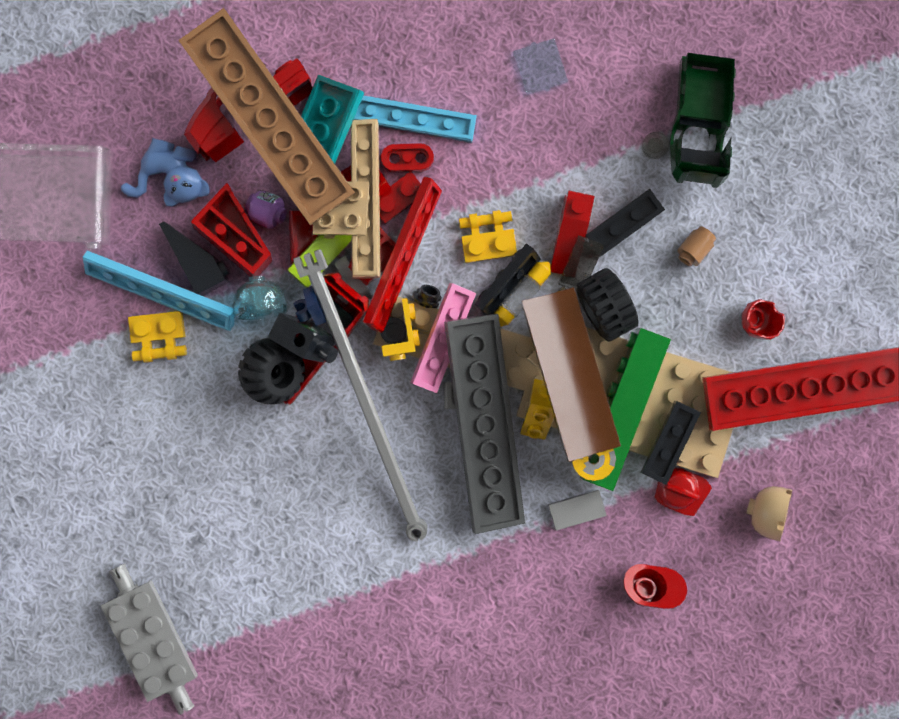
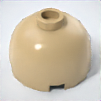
[747,486,792,542]

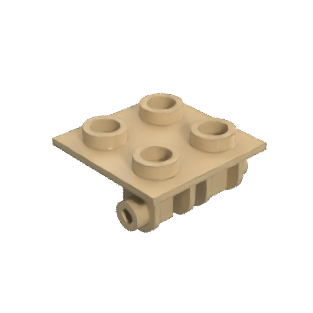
[313,182,369,239]

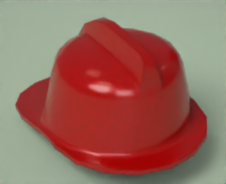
[655,467,712,516]
[623,564,688,609]

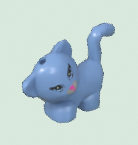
[121,138,210,207]

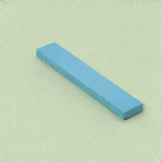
[353,95,477,143]
[82,251,235,331]

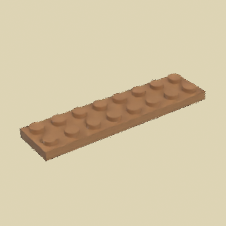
[178,8,356,225]

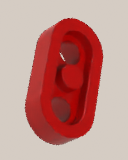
[381,143,434,172]

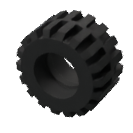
[577,268,639,342]

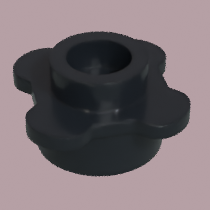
[414,285,442,308]

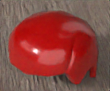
[741,299,785,340]

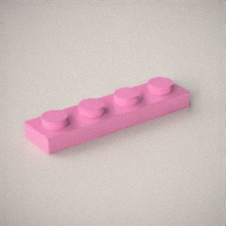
[410,283,476,393]

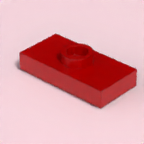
[289,211,318,264]

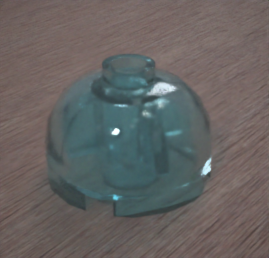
[233,276,288,320]

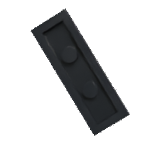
[585,189,665,257]
[475,243,541,315]
[640,401,701,485]

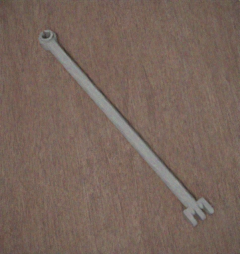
[294,249,427,541]

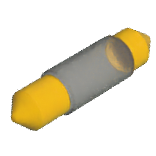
[494,261,551,327]

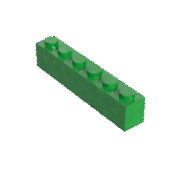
[580,328,671,491]

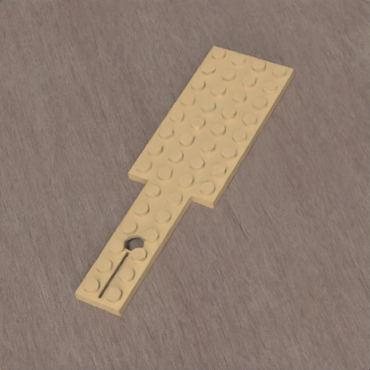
[373,297,733,478]

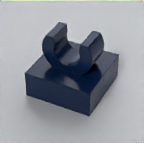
[293,286,326,326]

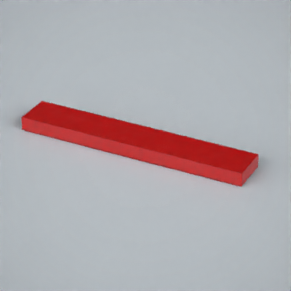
[363,177,442,333]

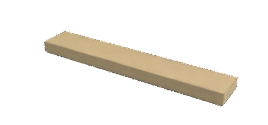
[351,119,380,279]

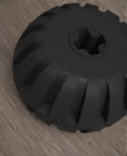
[238,338,305,404]

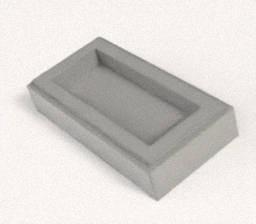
[548,490,607,531]

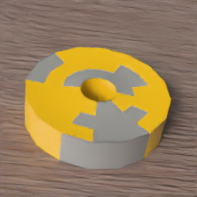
[572,449,616,481]

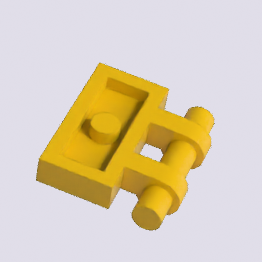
[459,210,517,263]
[128,311,187,363]

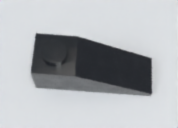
[159,221,230,296]

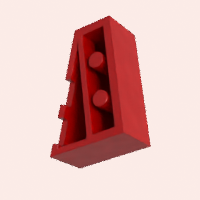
[191,183,272,280]

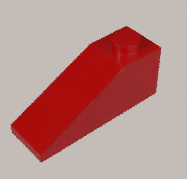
[550,190,595,277]

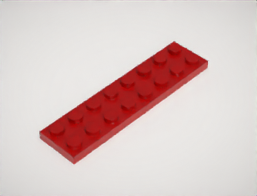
[702,347,899,431]

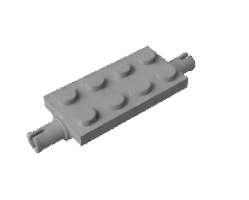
[101,564,198,715]

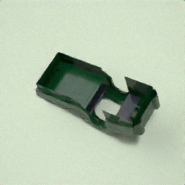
[670,53,736,188]

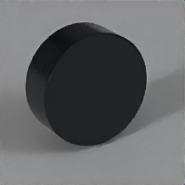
[380,317,407,344]

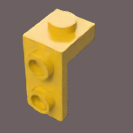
[382,298,420,361]
[520,378,554,440]

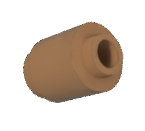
[677,226,716,266]

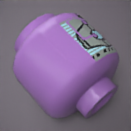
[245,190,287,229]

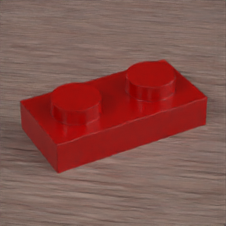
[379,171,421,224]

